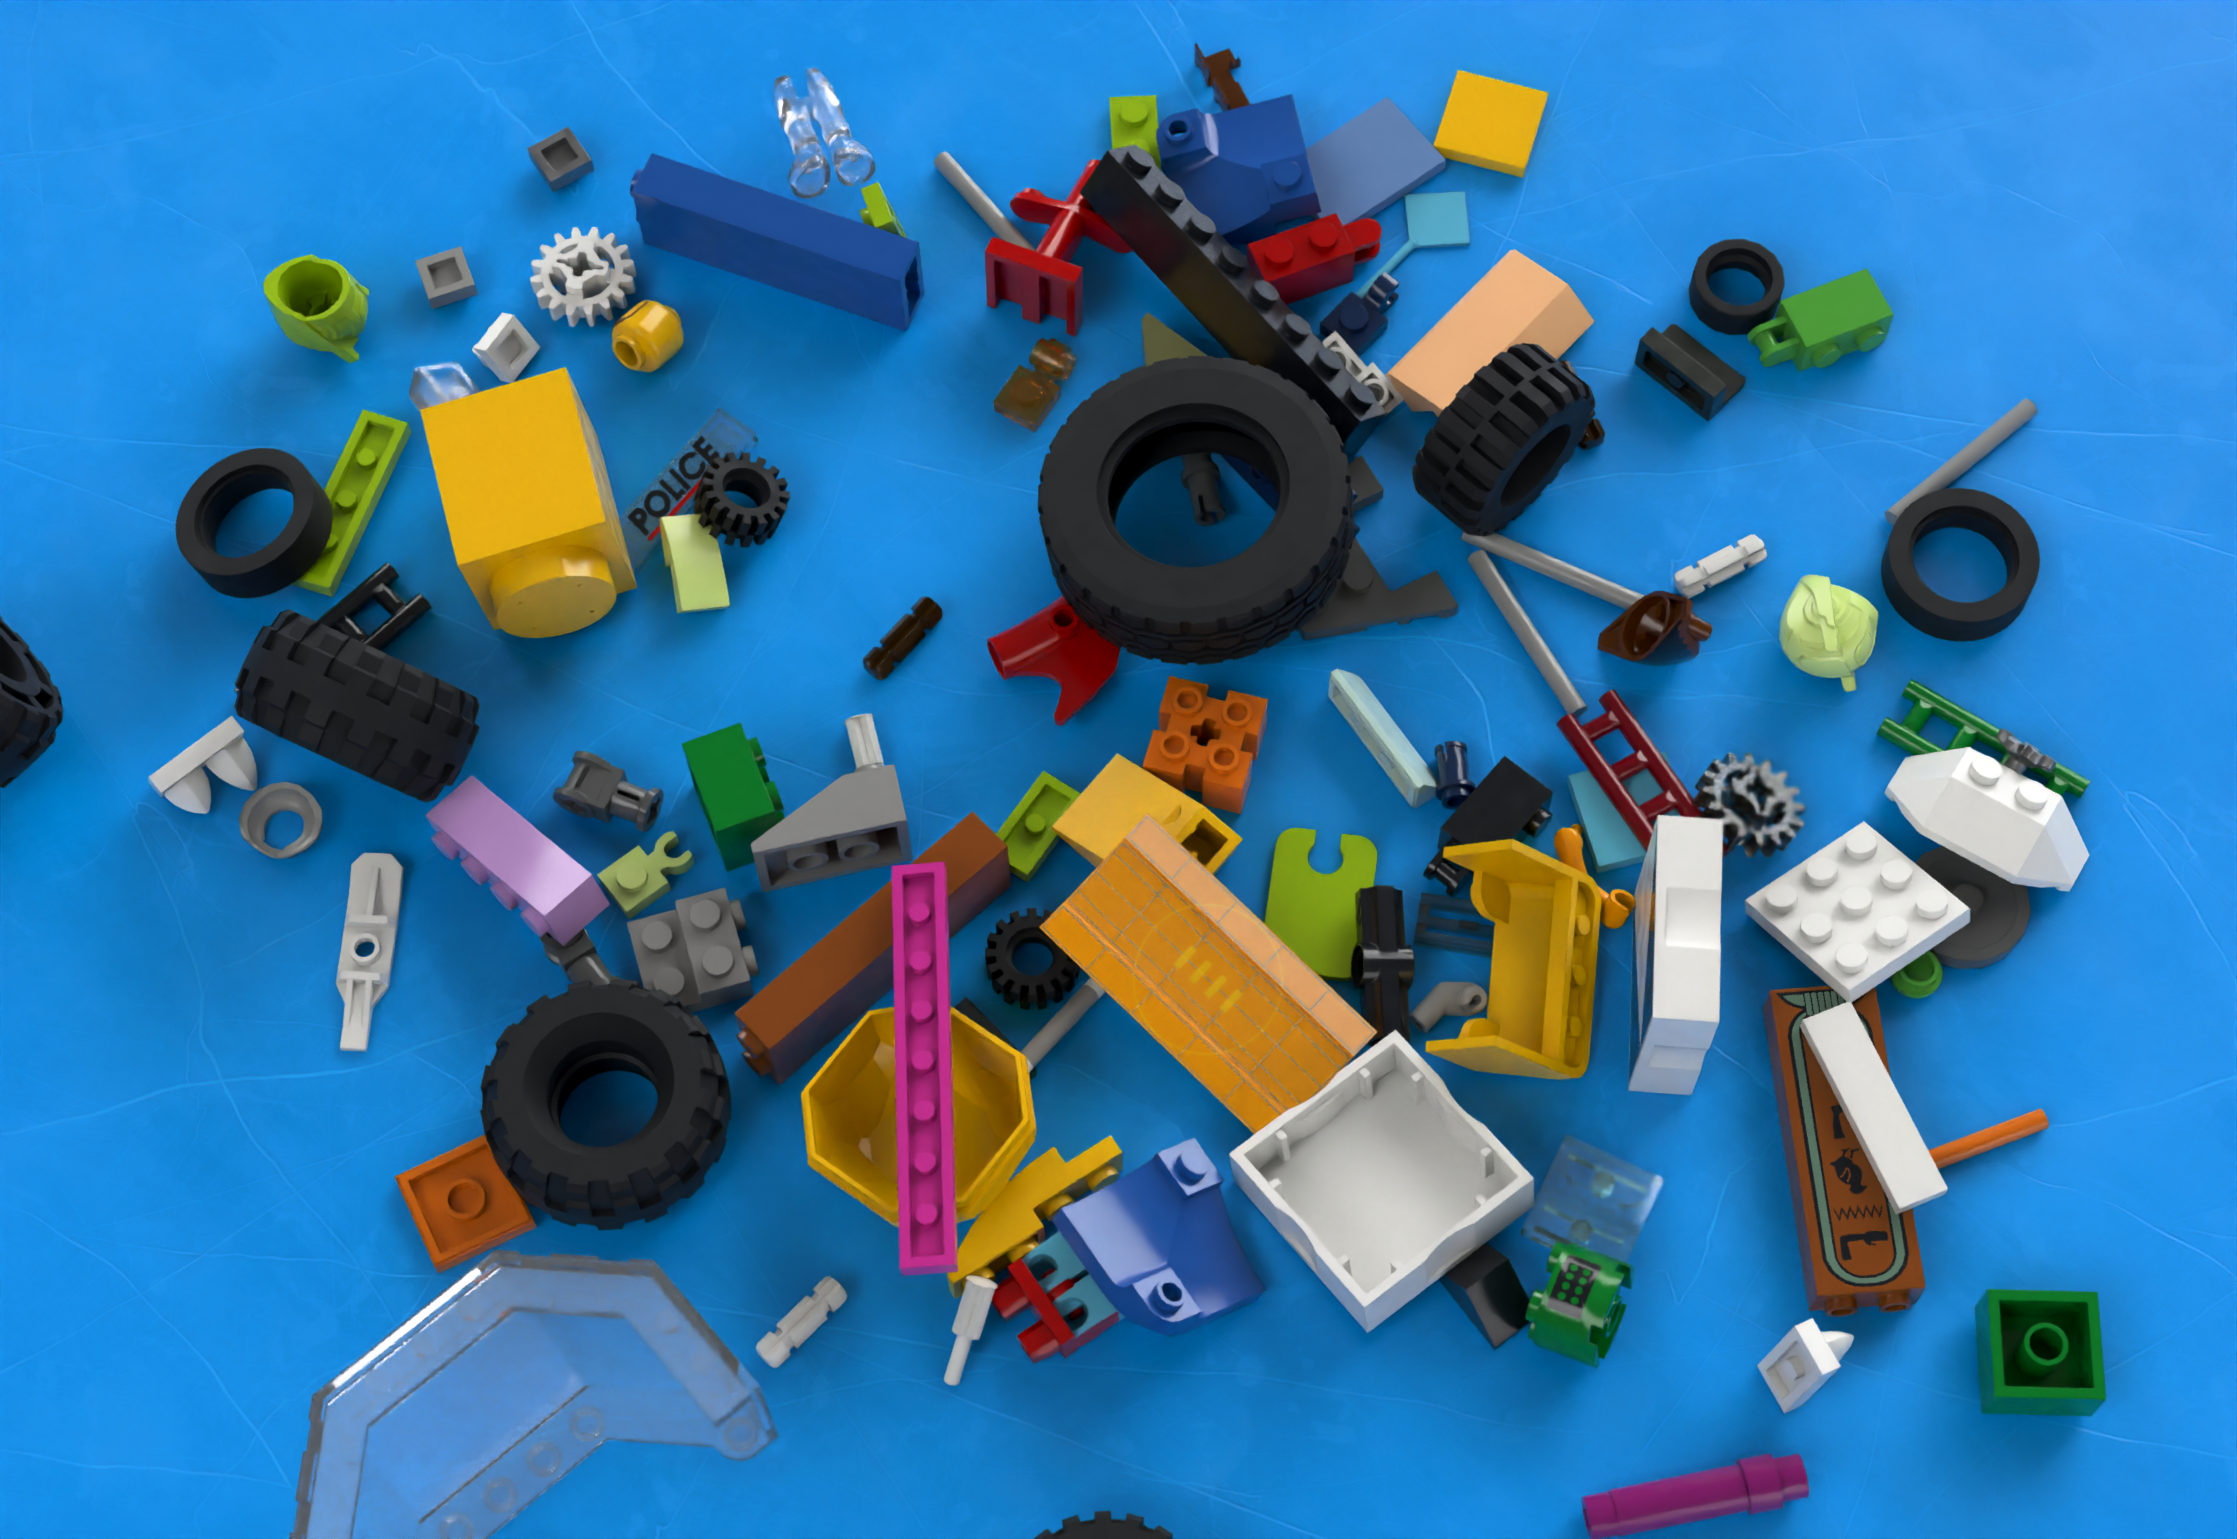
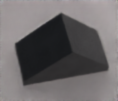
[1438,1243,1531,1350]

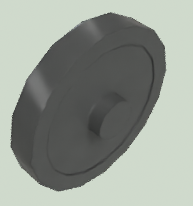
[1915,846,2031,969]

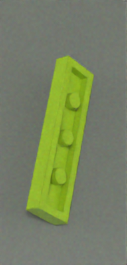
[292,409,411,597]

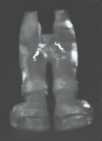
[773,67,876,199]

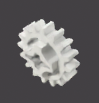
[530,227,637,327]

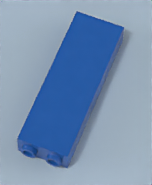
[630,153,925,331]

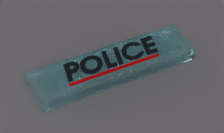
[619,407,758,578]

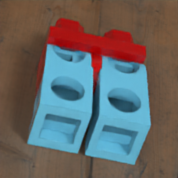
[991,1231,1125,1364]

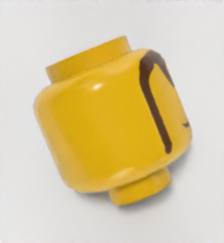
[612,300,684,372]

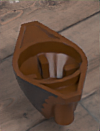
[1597,591,1712,666]

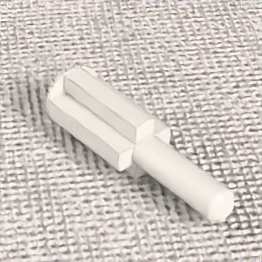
[844,714,884,768]
[944,1275,998,1386]

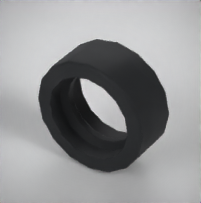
[1689,239,1785,335]

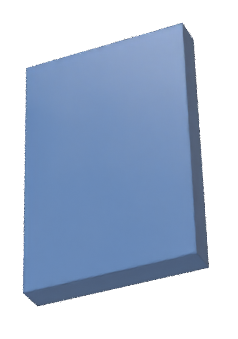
[1306,97,1446,226]

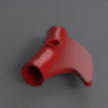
[987,595,1121,726]

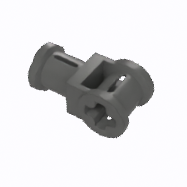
[553,751,664,833]
[539,928,620,985]

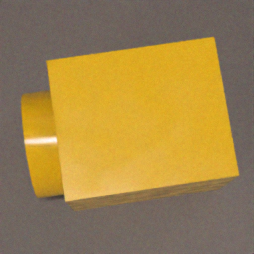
[420,367,637,638]

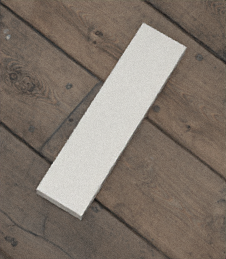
[1800,1001,1948,1215]

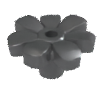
[1995,728,2057,775]

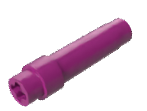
[1581,1453,1809,1539]

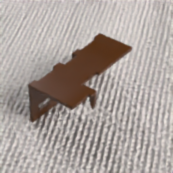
[1194,43,1251,112]

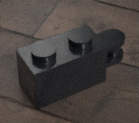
[1423,756,1553,897]

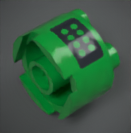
[1525,1241,1634,1369]

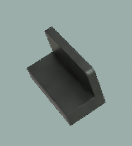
[1634,324,1745,422]

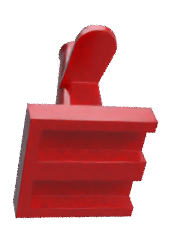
[985,159,1132,337]

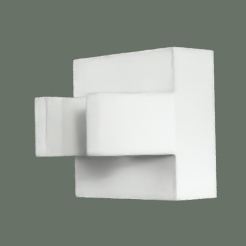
[472,313,540,383]

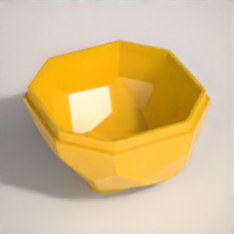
[801,1006,1037,1228]

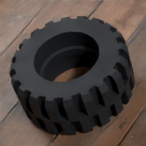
[1412,343,1595,536]

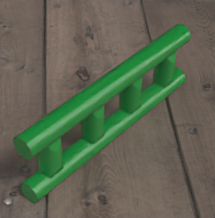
[1877,679,2091,798]

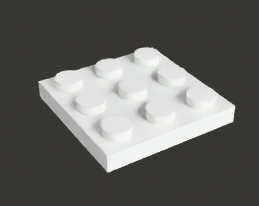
[1745,821,1970,1003]

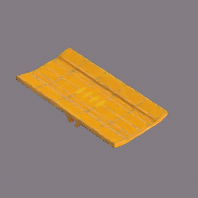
[1039,813,1378,1134]

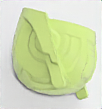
[1779,575,1878,692]

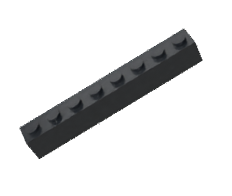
[1079,144,1387,456]

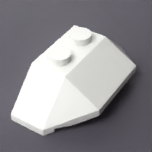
[1884,747,2090,892]

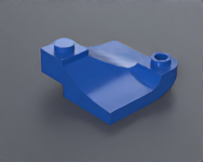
[1156,94,1321,246]
[1052,1138,1266,1336]

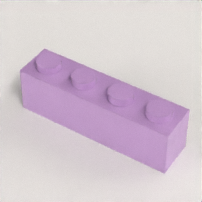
[425,775,610,946]

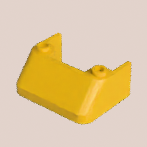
[1425,839,1601,1080]

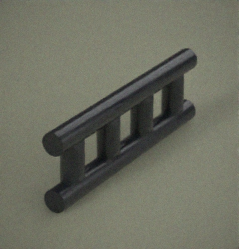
[234,562,432,737]

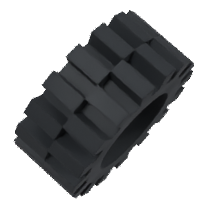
[693,452,790,547]
[985,908,1080,1010]

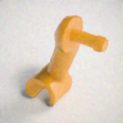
[1553,824,1635,929]

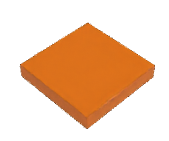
[395,1134,537,1274]

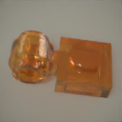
[993,338,1077,432]

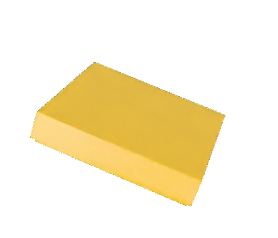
[1433,70,1549,178]

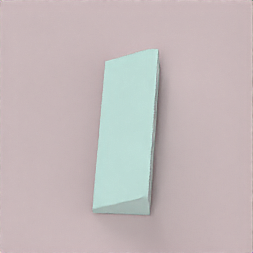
[1328,669,1440,809]

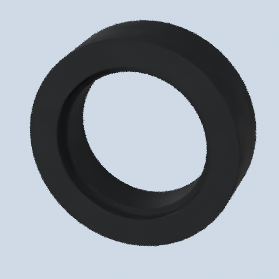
[176,448,333,598]
[1881,488,2040,642]

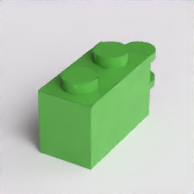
[1747,268,1894,372]

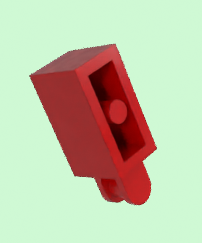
[1247,213,1382,305]

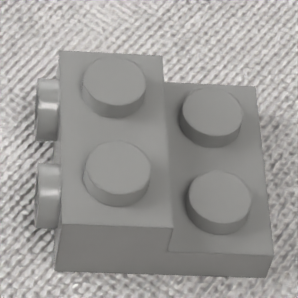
[627,887,760,1013]

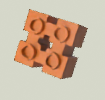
[1143,676,1268,814]

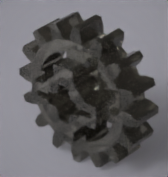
[1693,753,1805,858]

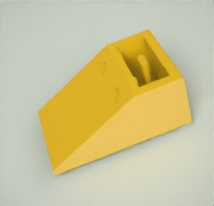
[1051,753,1243,876]

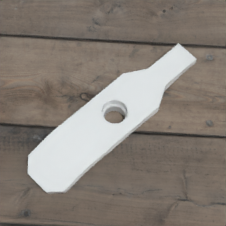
[336,853,404,1052]

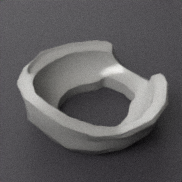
[239,782,322,859]

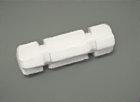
[1673,534,1767,598]
[756,1276,847,1368]

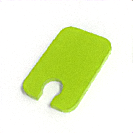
[1264,828,1377,982]

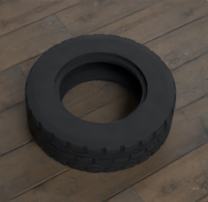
[1038,356,1354,665]

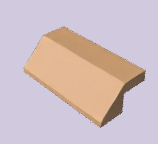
[1386,250,1595,419]

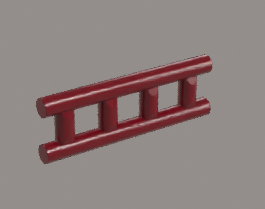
[1556,689,1731,859]

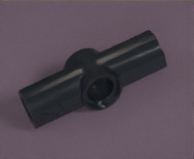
[1351,885,1414,1047]

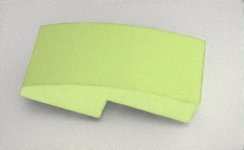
[659,514,730,614]

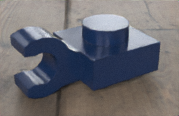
[1320,272,1399,357]

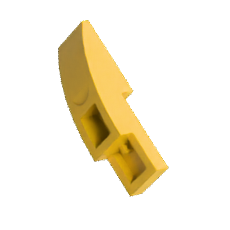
[947,1135,1123,1299]

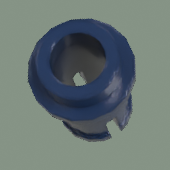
[1434,741,1476,810]

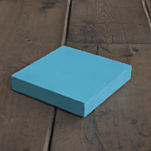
[1567,752,1681,873]

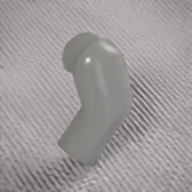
[1409,982,1487,1033]

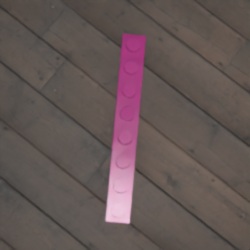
[891,862,958,1276]

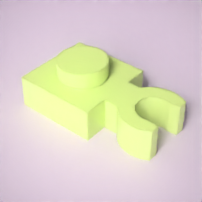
[597,831,694,920]

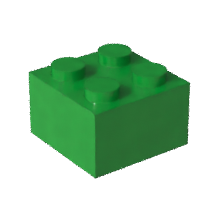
[682,723,785,872]
[1975,1289,2106,1416]

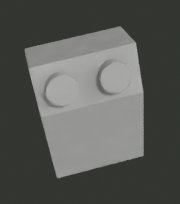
[751,764,913,893]

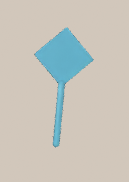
[1356,191,1470,299]

